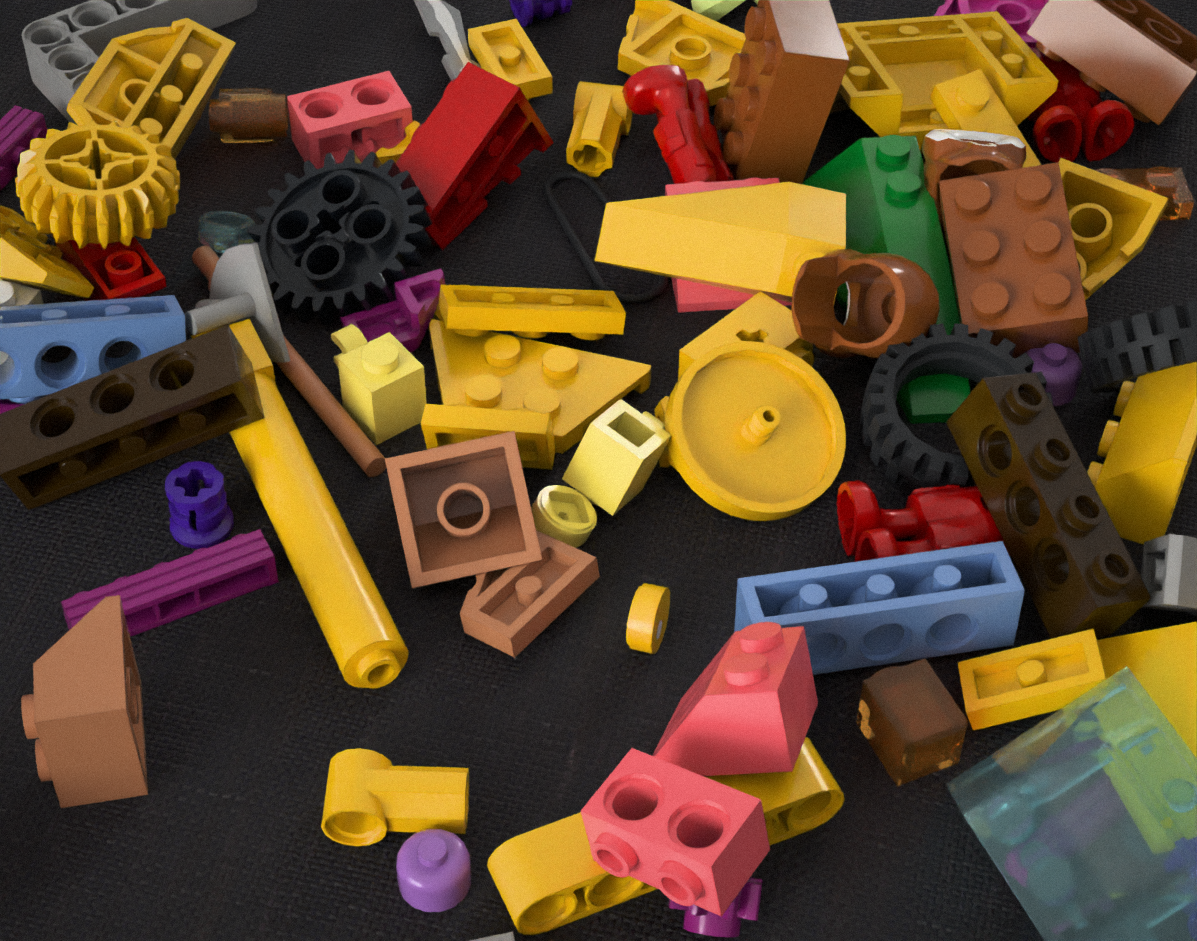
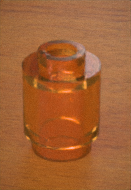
[209,88,288,143]

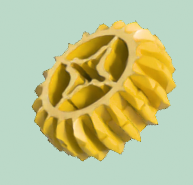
[15,119,180,250]

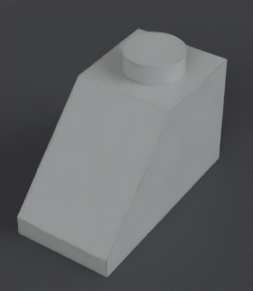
[1141,534,1197,614]

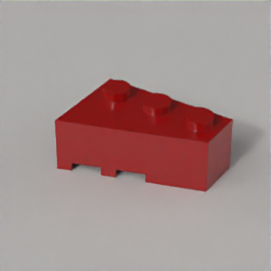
[396,62,554,250]

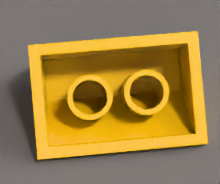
[1087,362,1197,545]

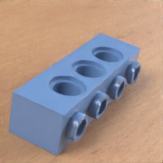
[0,295,186,404]
[734,541,1025,675]

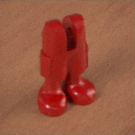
[1027,47,1134,163]
[622,65,734,184]
[837,480,1010,562]

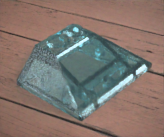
[946,666,1197,941]

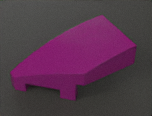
[340,268,445,352]

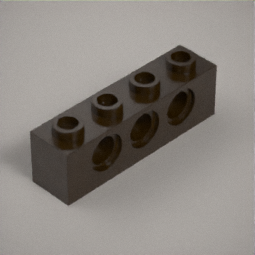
[0,325,265,510]
[946,372,1151,640]

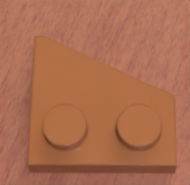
[460,530,600,658]

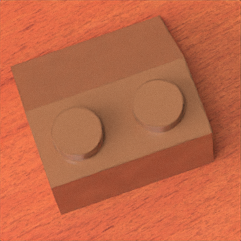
[385,431,542,589]
[21,595,148,808]

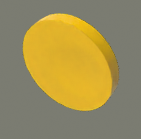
[665,341,846,521]

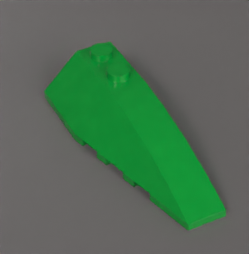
[802,135,970,424]

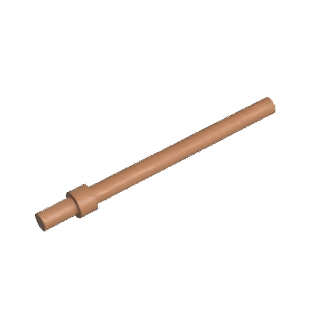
[192,246,386,477]

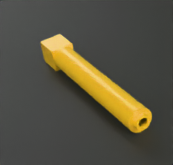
[191,319,408,688]

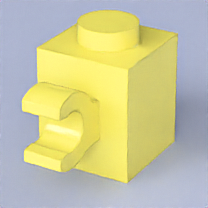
[331,324,427,445]
[562,399,671,516]

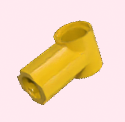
[566,81,633,177]
[321,748,469,846]

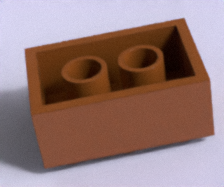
[714,0,850,184]
[1027,0,1197,125]
[939,162,1088,359]

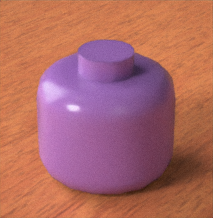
[1025,343,1082,406]
[396,829,471,912]

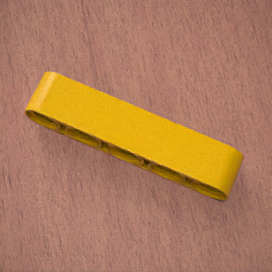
[487,737,845,935]

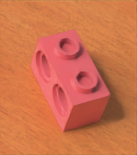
[287,71,413,170]
[581,748,770,917]

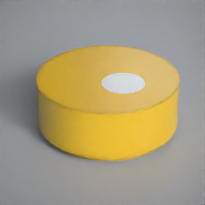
[626,583,670,654]

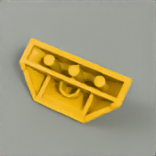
[66,18,236,160]

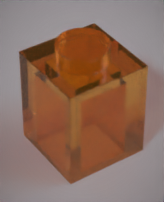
[856,658,968,786]

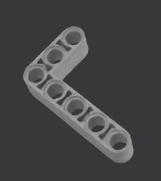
[21,0,258,125]

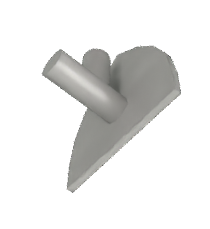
[185,243,290,363]

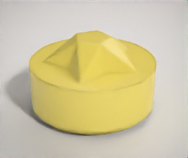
[531,485,597,548]

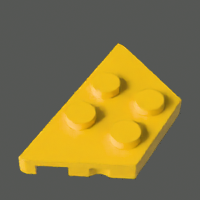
[618,0,746,106]
[429,319,651,454]

